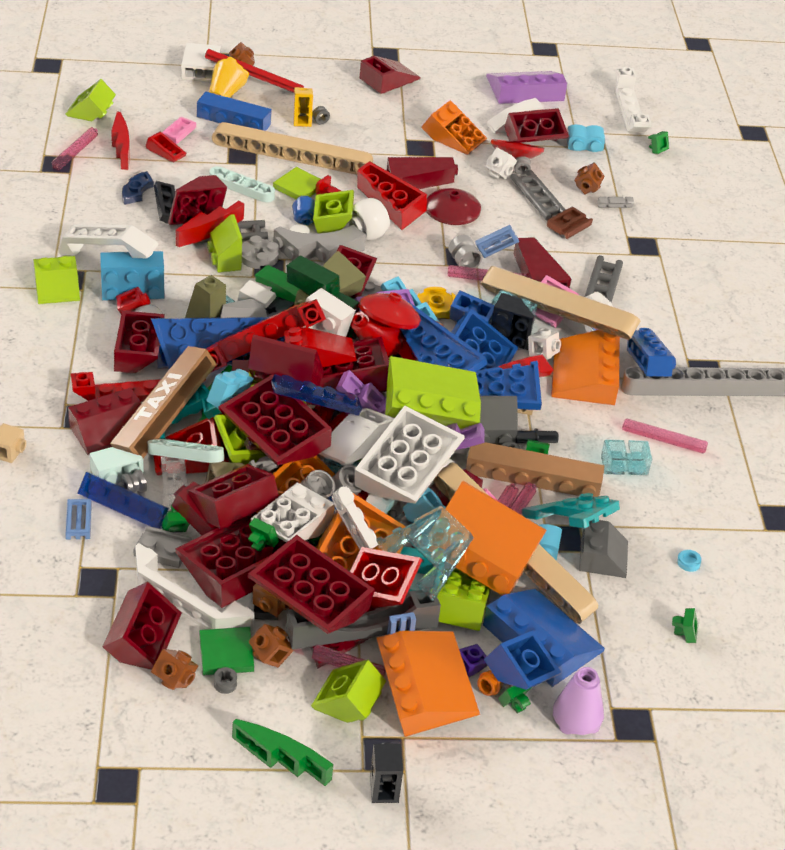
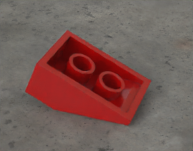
[284,327,357,367]
[153,417,229,476]
[350,547,422,608]

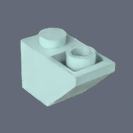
[90,447,144,488]

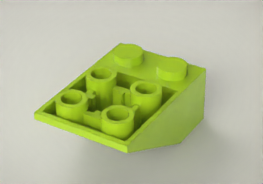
[436,568,491,631]

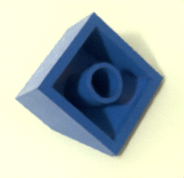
[484,630,562,690]

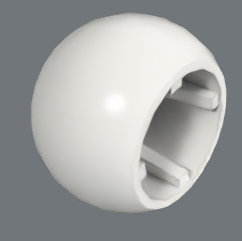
[349,198,390,240]

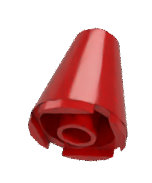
[351,311,404,357]

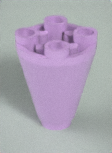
[553,667,604,735]

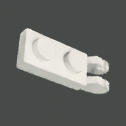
[332,486,378,550]

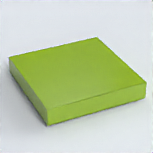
[273,167,320,199]

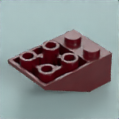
[359,56,421,94]
[168,175,227,225]

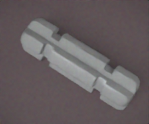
[597,197,634,208]

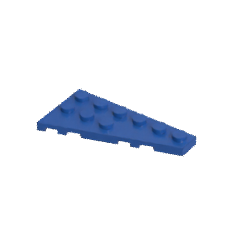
[399,301,487,372]
[151,317,285,369]

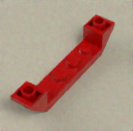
[207,299,326,372]
[71,372,206,402]

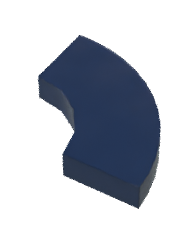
[122,171,154,205]

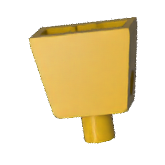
[294,87,313,127]

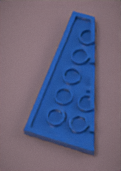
[476,361,542,410]

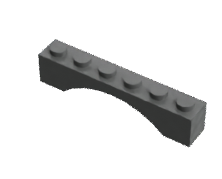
[286,588,441,650]

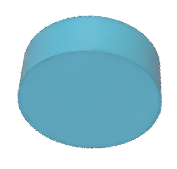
[677,550,702,572]

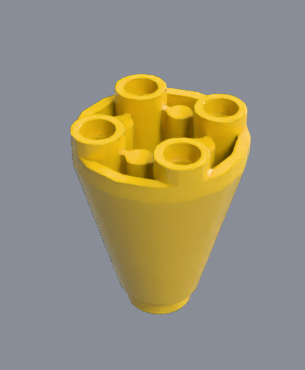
[209,57,249,98]

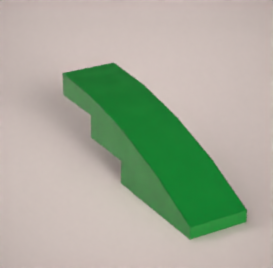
[255,265,299,302]
[232,719,334,786]

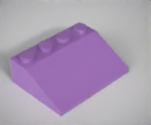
[486,71,568,104]

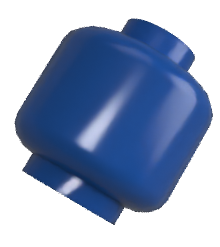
[292,196,315,225]

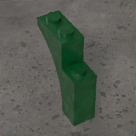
[286,255,359,340]

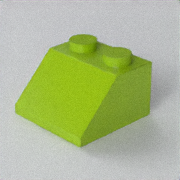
[65,79,116,121]
[313,190,354,234]
[207,214,242,273]
[33,256,80,304]
[214,415,267,465]
[311,660,386,723]

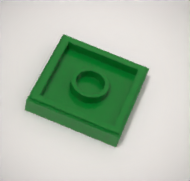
[199,627,254,675]

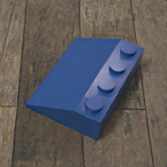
[451,309,518,370]
[483,589,605,687]

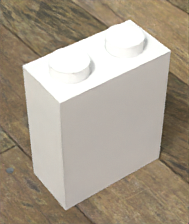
[181,43,221,82]

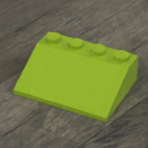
[385,356,481,430]

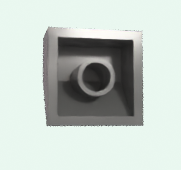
[480,396,518,445]
[579,520,628,578]

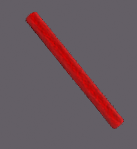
[205,49,304,93]

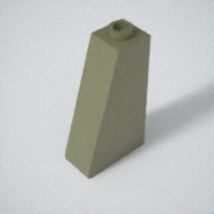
[294,251,366,306]
[185,275,226,318]

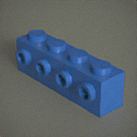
[627,328,676,377]

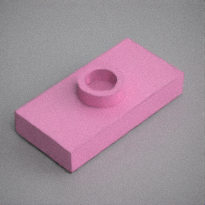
[162,117,196,144]

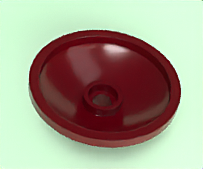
[426,188,481,225]

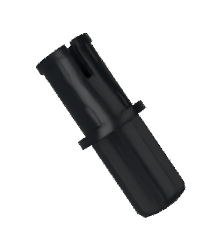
[515,428,559,444]

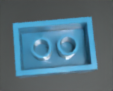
[100,251,165,301]

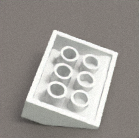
[355,406,464,504]

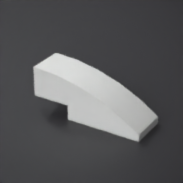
[487,98,544,134]

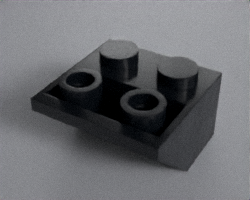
[491,293,535,350]

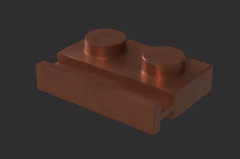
[547,206,593,239]

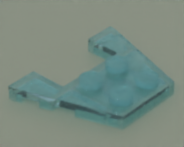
[376,506,474,601]

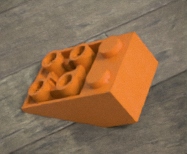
[421,100,487,155]

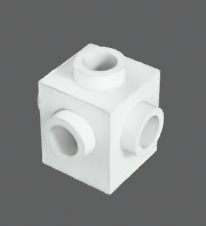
[485,147,517,180]
[528,328,561,359]

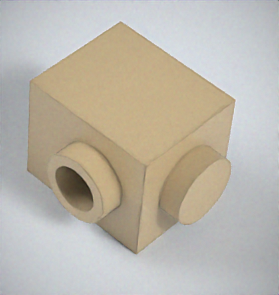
[0,423,26,463]

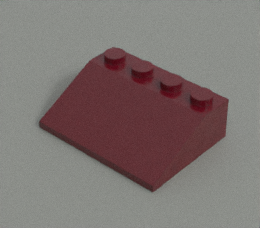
[305,336,389,405]
[218,374,332,465]
[175,512,286,608]
[248,535,375,634]

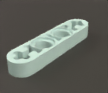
[210,166,275,202]
[147,439,224,463]

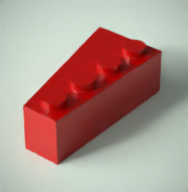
[357,161,427,230]

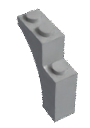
[273,225,366,264]

